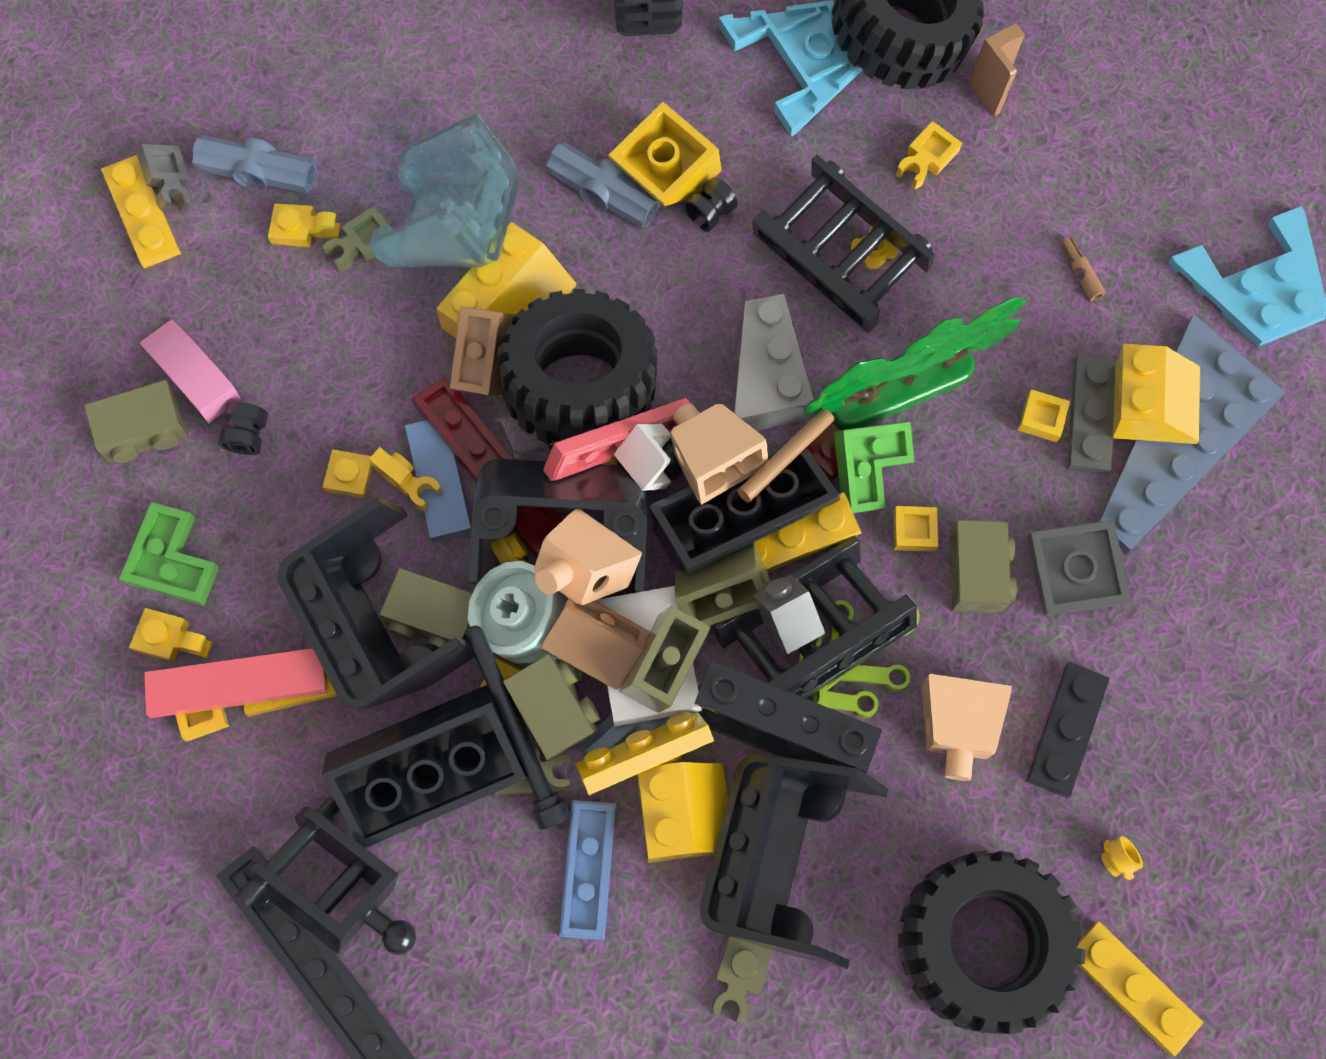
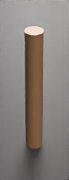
[738,408,834,502]

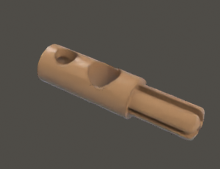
[1060,237,1106,302]

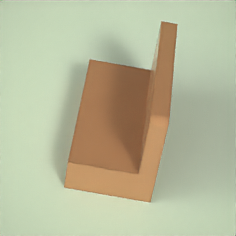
[968,23,1025,117]
[450,306,515,395]
[542,597,649,689]

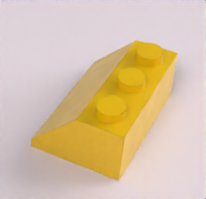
[436,222,576,338]

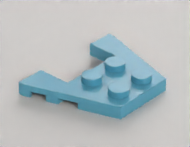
[718,0,863,137]
[1168,206,1326,347]

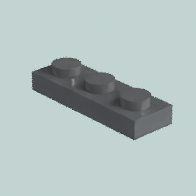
[1067,355,1117,475]

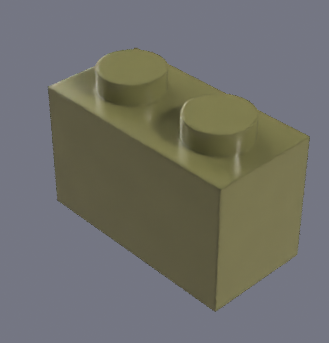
[84,380,189,463]
[950,520,1017,613]
[675,542,770,626]
[380,568,473,650]
[619,605,710,713]
[503,654,600,760]

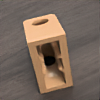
[670,404,768,505]
[534,509,642,605]
[921,674,1012,781]

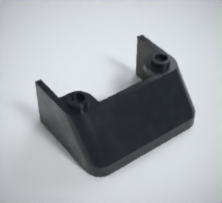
[468,459,647,593]
[277,497,475,709]
[700,753,888,969]

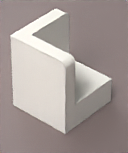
[614,424,671,491]

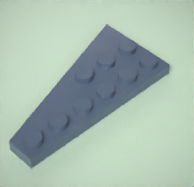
[1098,314,1286,554]

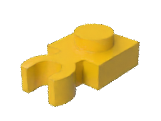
[896,121,962,189]

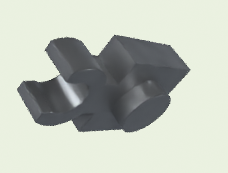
[136,144,191,211]

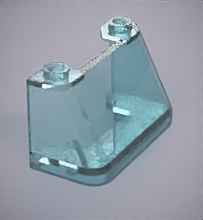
[368,113,520,267]

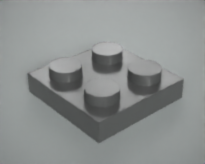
[1028,520,1131,616]

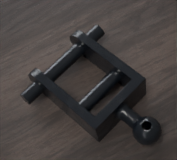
[234,797,416,955]

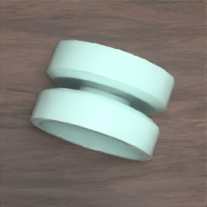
[468,561,567,668]

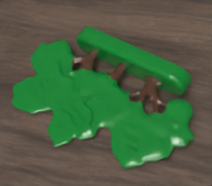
[803,297,1027,430]

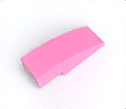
[139,319,241,424]

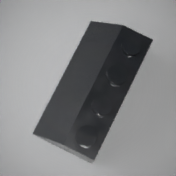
[649,439,840,574]
[322,685,526,848]

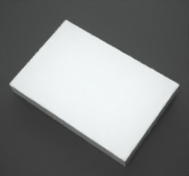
[595,586,702,727]

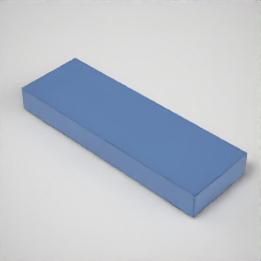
[405,420,471,541]
[559,800,616,941]

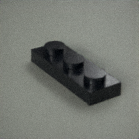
[1026,662,1110,798]

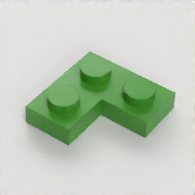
[834,422,914,513]
[119,502,219,607]

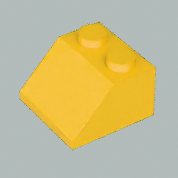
[608,102,722,206]
[1113,344,1200,444]
[637,762,728,863]

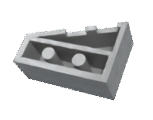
[733,294,813,431]

